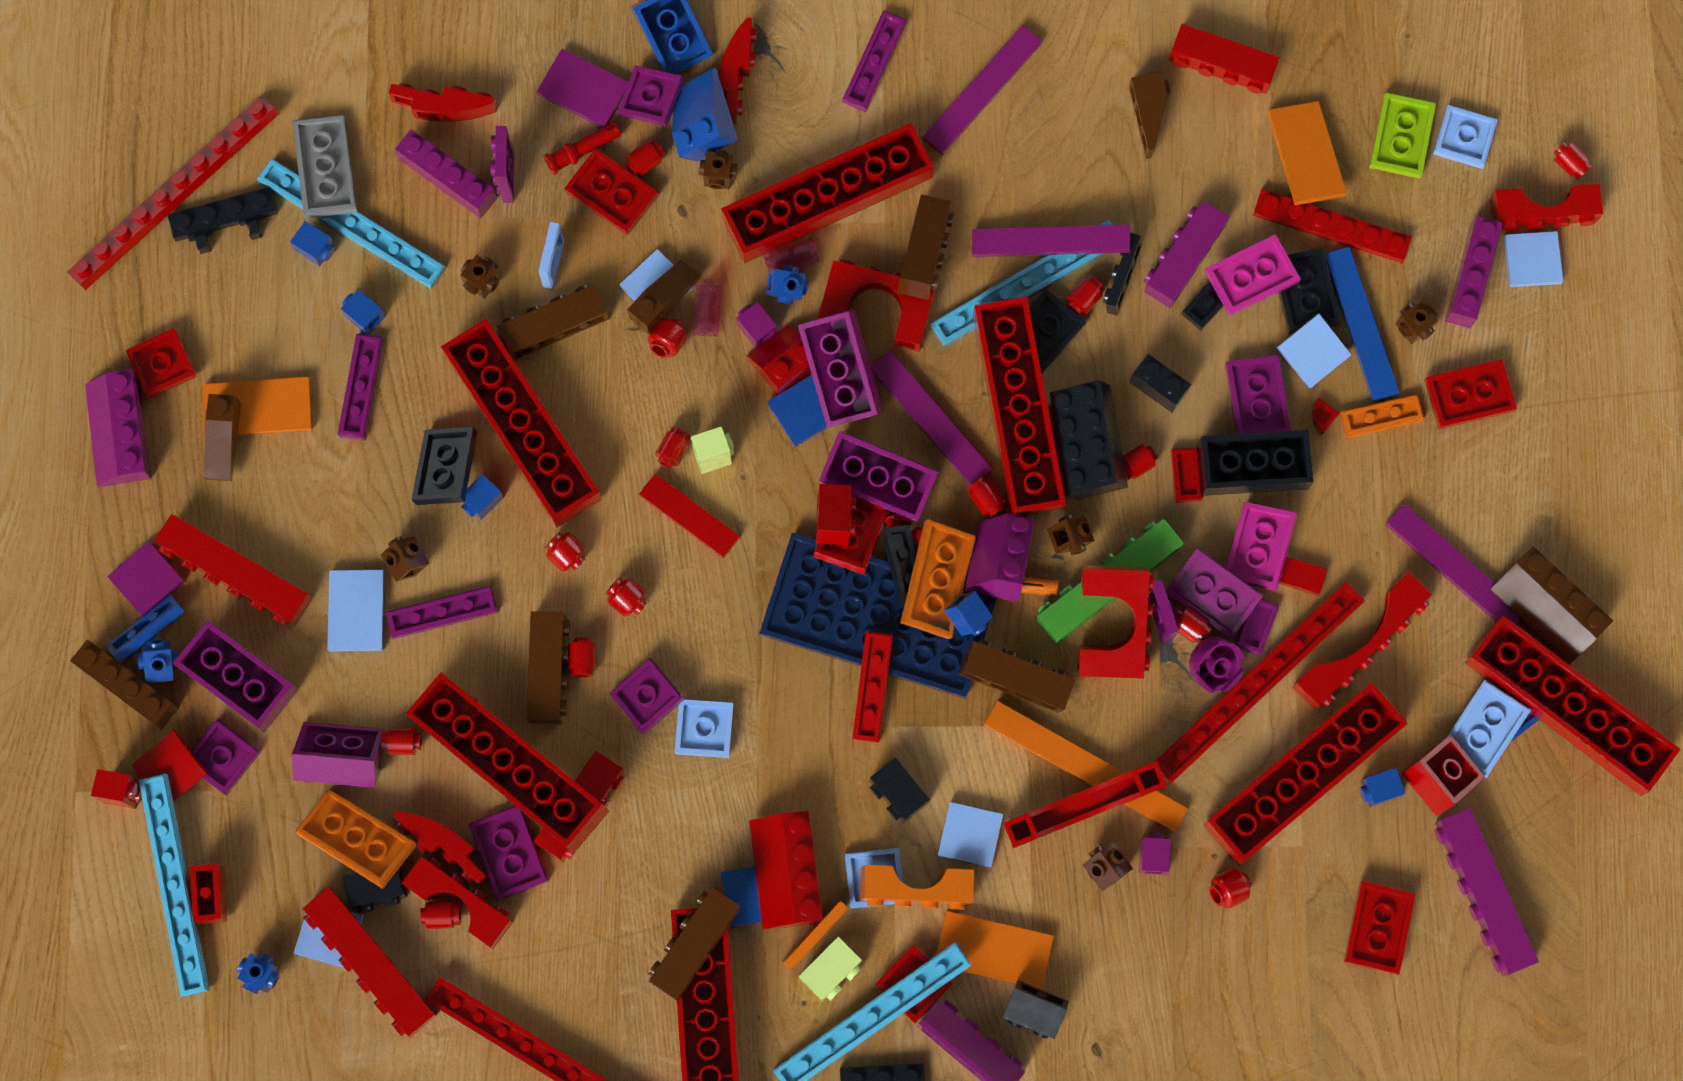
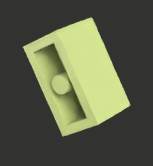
[691,426,735,474]
[799,937,862,1002]

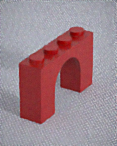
[818,259,935,352]
[1077,565,1154,679]

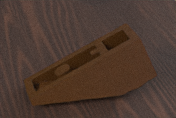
[1129,72,1170,159]
[627,260,701,335]
[204,394,241,481]

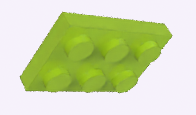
[1369,92,1436,179]

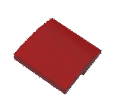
[132,729,208,802]

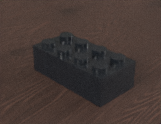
[1050,380,1128,500]
[1197,430,1313,496]

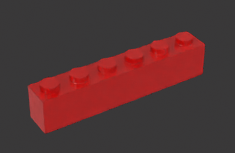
[154,514,312,626]
[302,887,436,1038]

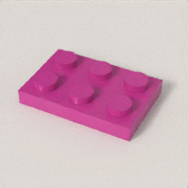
[1205,234,1301,316]
[1226,502,1298,591]

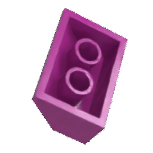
[965,513,1034,602]
[292,722,385,788]

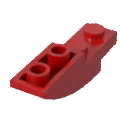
[718,17,757,124]
[388,83,497,122]
[393,811,488,886]

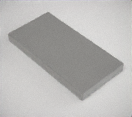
[292,115,357,219]

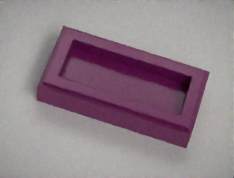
[1235,599,1279,657]

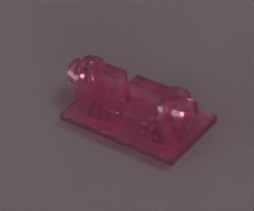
[762,237,821,272]
[692,280,722,337]

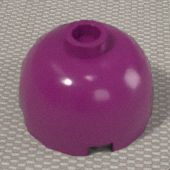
[1189,637,1245,693]

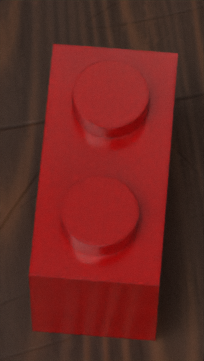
[815,483,856,546]
[91,769,142,809]
[190,863,227,925]

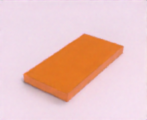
[1267,101,1347,205]
[202,377,312,436]
[900,519,976,639]
[295,789,417,889]
[936,911,1054,990]

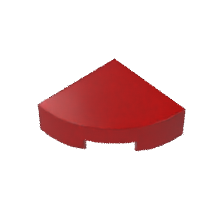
[1312,397,1340,435]

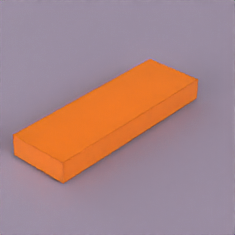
[1339,394,1424,439]
[782,901,847,969]

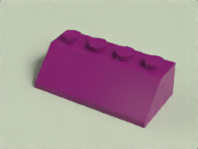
[798,308,883,428]
[85,369,151,488]
[819,431,940,522]
[917,1000,1025,1081]

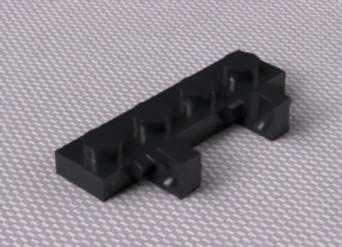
[168,187,277,254]

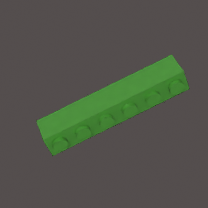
[1036,519,1184,645]

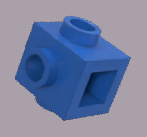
[765,265,808,304]
[138,639,178,683]
[237,952,280,994]

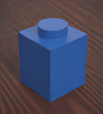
[290,221,335,266]
[340,289,385,335]
[461,474,504,520]
[944,591,993,636]
[1359,768,1406,808]

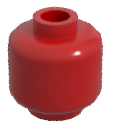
[648,318,687,358]
[545,532,586,572]
[606,577,647,617]
[1209,868,1252,909]

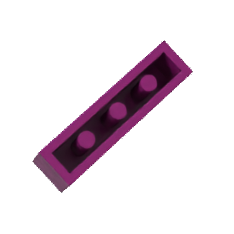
[395,129,497,219]
[1144,201,1229,309]
[1445,216,1502,328]

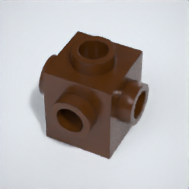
[699,149,737,189]
[460,254,501,299]
[1396,300,1439,344]
[1047,514,1095,555]
[381,536,430,582]
[1083,842,1133,891]

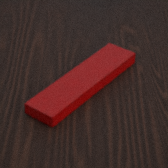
[639,473,740,559]
[852,631,893,743]

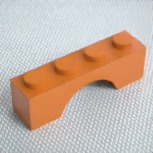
[860,865,974,910]

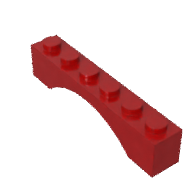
[1292,572,1432,710]
[1003,761,1167,848]

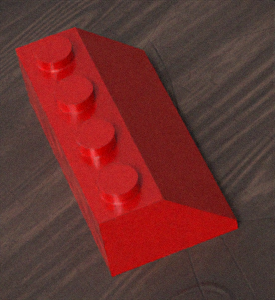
[749,811,823,930]

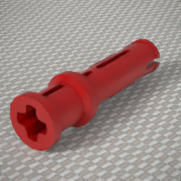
[543,122,621,176]

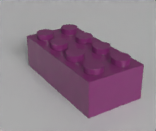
[173,620,298,733]

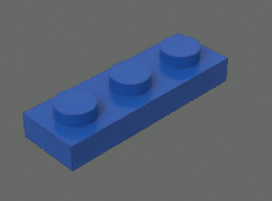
[106,594,184,663]

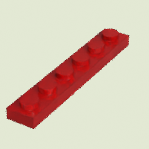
[1253,189,1412,264]

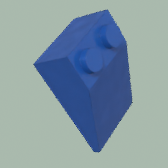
[630,0,713,74]
[672,68,738,162]

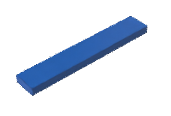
[1325,247,1399,402]

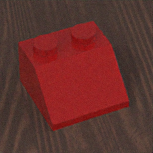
[746,325,811,395]
[1402,734,1485,816]

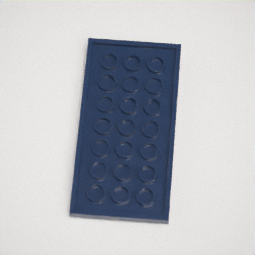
[759,533,997,699]

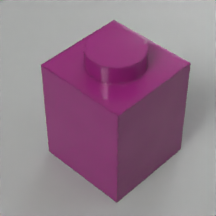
[736,302,777,348]
[1139,833,1171,875]

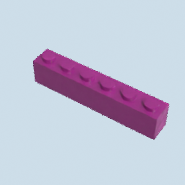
[1434,808,1539,976]

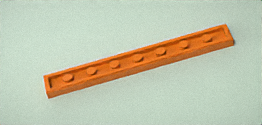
[984,701,1188,833]

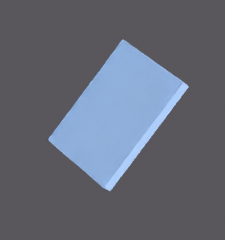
[327,570,385,652]
[1448,680,1531,778]

